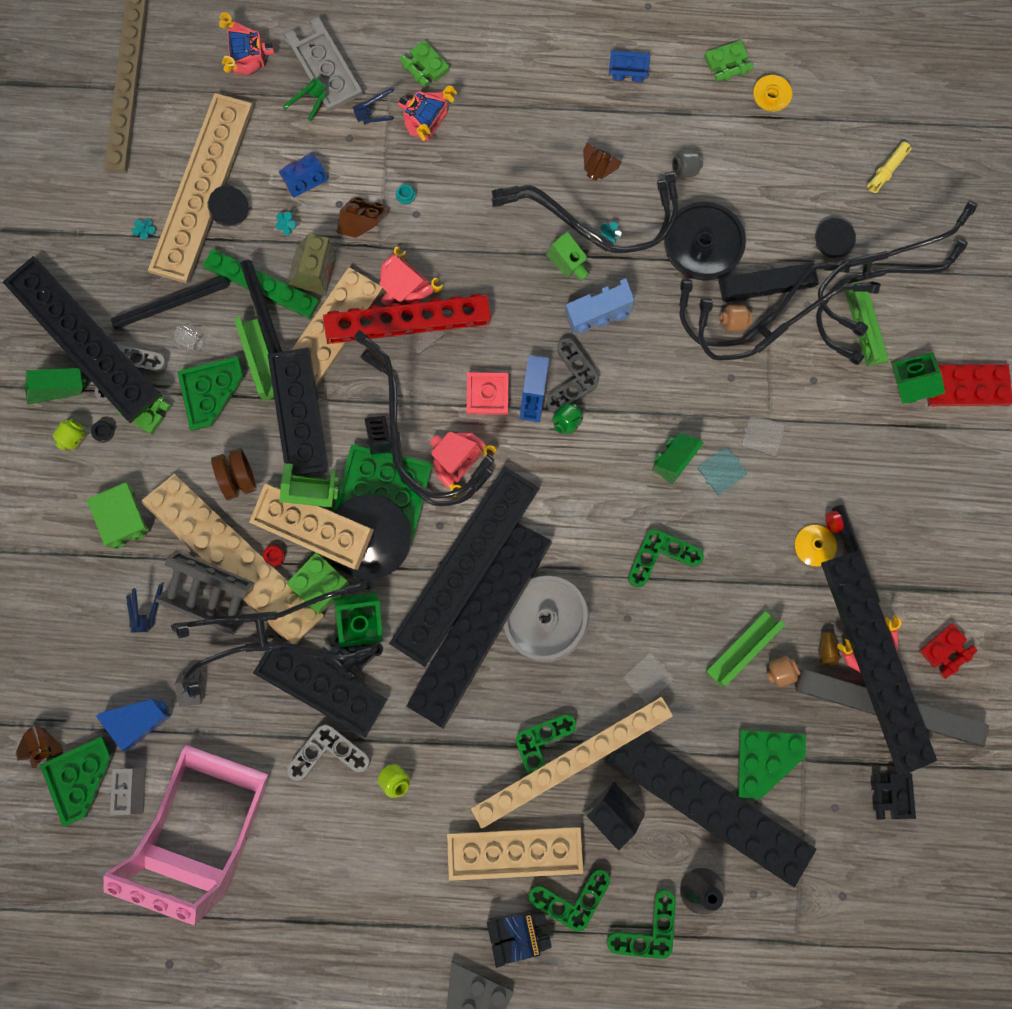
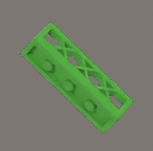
[845,282,889,367]
[234,317,274,401]
[705,611,785,687]

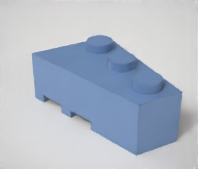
[565,278,635,334]

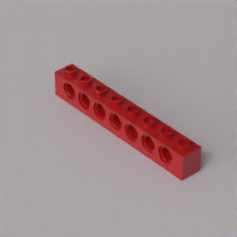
[323,294,491,344]

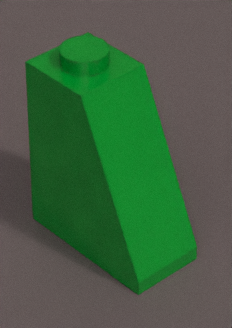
[24,368,86,405]

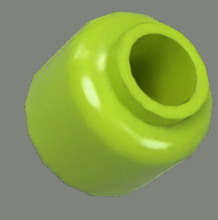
[52,419,85,451]
[377,764,410,798]

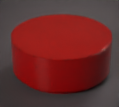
[825,511,843,533]
[263,545,285,567]

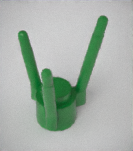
[283,77,326,121]

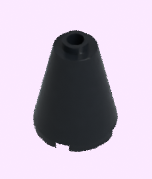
[680,868,725,915]

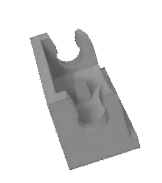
[110,768,145,815]

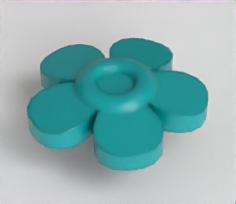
[275,212,297,235]
[132,219,156,240]
[600,222,622,244]

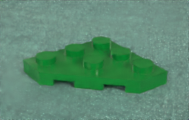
[177,356,244,431]
[737,730,806,799]
[40,736,112,827]

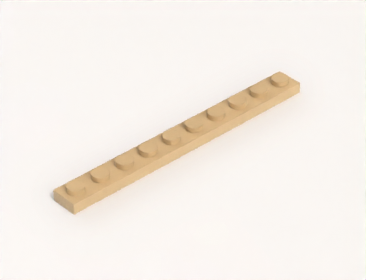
[471,697,673,829]

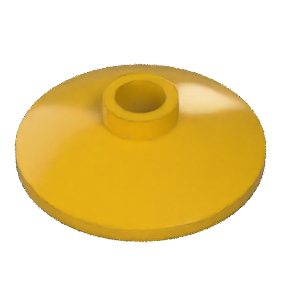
[753,75,792,112]
[794,525,837,567]

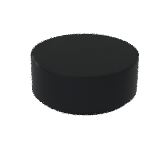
[91,421,114,443]

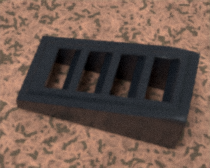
[364,416,391,455]

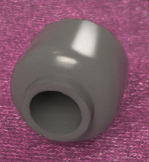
[672,150,703,178]

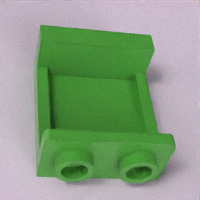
[279,463,339,507]
[86,482,150,549]

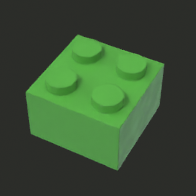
[286,553,350,614]

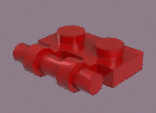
[919,623,978,679]

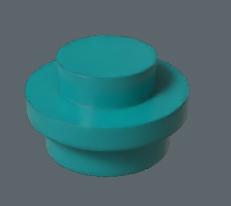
[396,184,416,205]

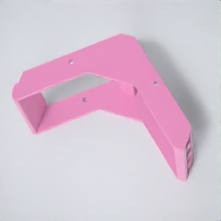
[104,745,268,926]

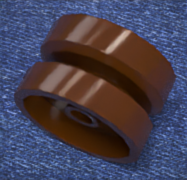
[211,448,257,501]

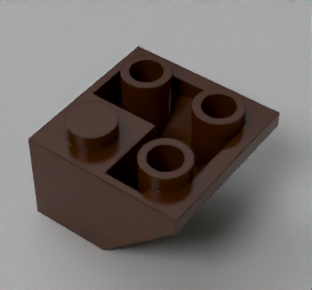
[337,197,390,238]

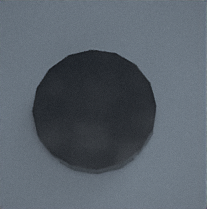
[207,186,249,227]
[815,218,856,258]

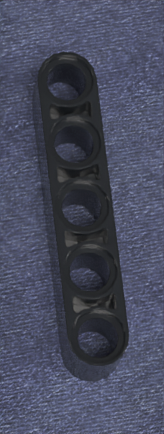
[718,263,819,302]

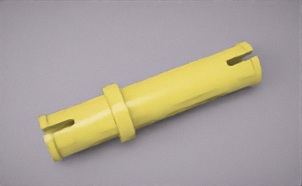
[867,142,912,193]

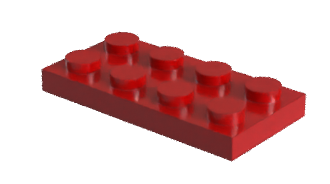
[927,364,1012,407]

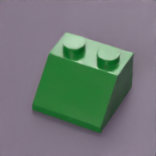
[891,352,945,404]
[653,433,704,485]
[333,593,383,647]

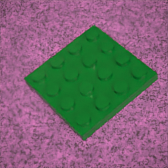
[333,444,433,545]

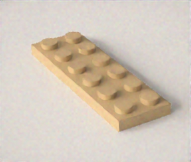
[292,267,383,388]
[249,483,374,570]
[447,827,583,881]

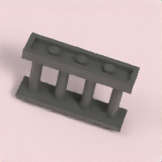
[155,550,255,635]

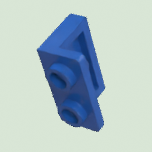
[608,50,650,82]
[278,153,328,197]

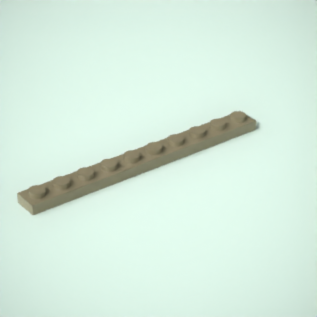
[105,0,148,173]

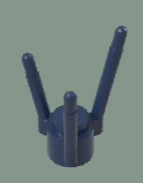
[352,88,394,125]
[126,584,163,633]

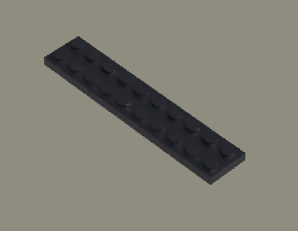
[3,255,162,423]
[389,466,540,667]
[406,523,552,729]
[821,551,937,775]
[605,734,817,888]

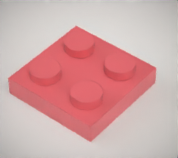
[466,372,508,415]

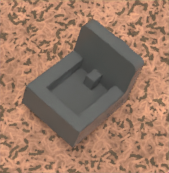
[175,670,203,706]

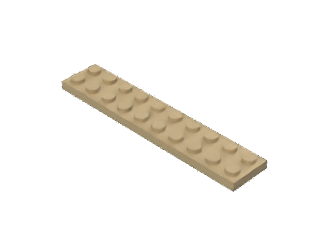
[148,93,253,284]
[142,474,324,644]

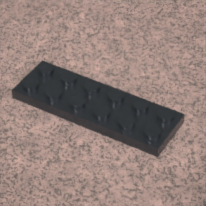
[268,347,329,476]
[253,635,388,738]

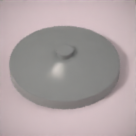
[504,576,589,662]

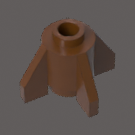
[583,143,622,181]
[16,726,63,768]

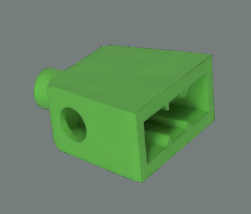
[546,231,590,281]

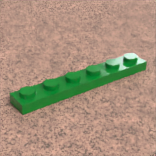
[202,249,320,320]

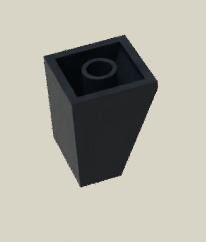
[583,781,645,851]

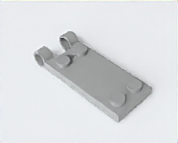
[283,16,363,113]

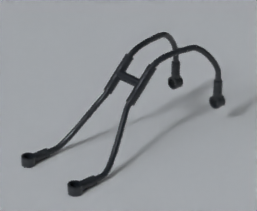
[491,171,678,253]
[816,200,978,365]
[679,261,881,361]
[353,330,495,506]
[171,579,383,697]

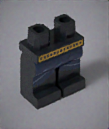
[487,910,552,968]

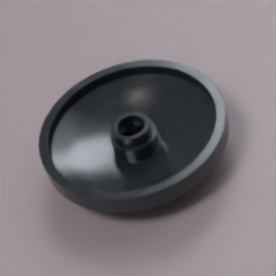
[664,202,746,281]
[334,494,412,580]

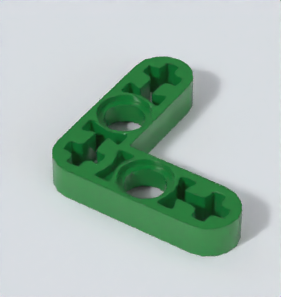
[628,530,704,588]
[516,715,576,792]
[529,868,610,931]
[606,889,676,959]

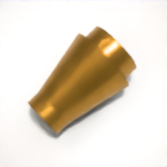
[819,633,841,666]

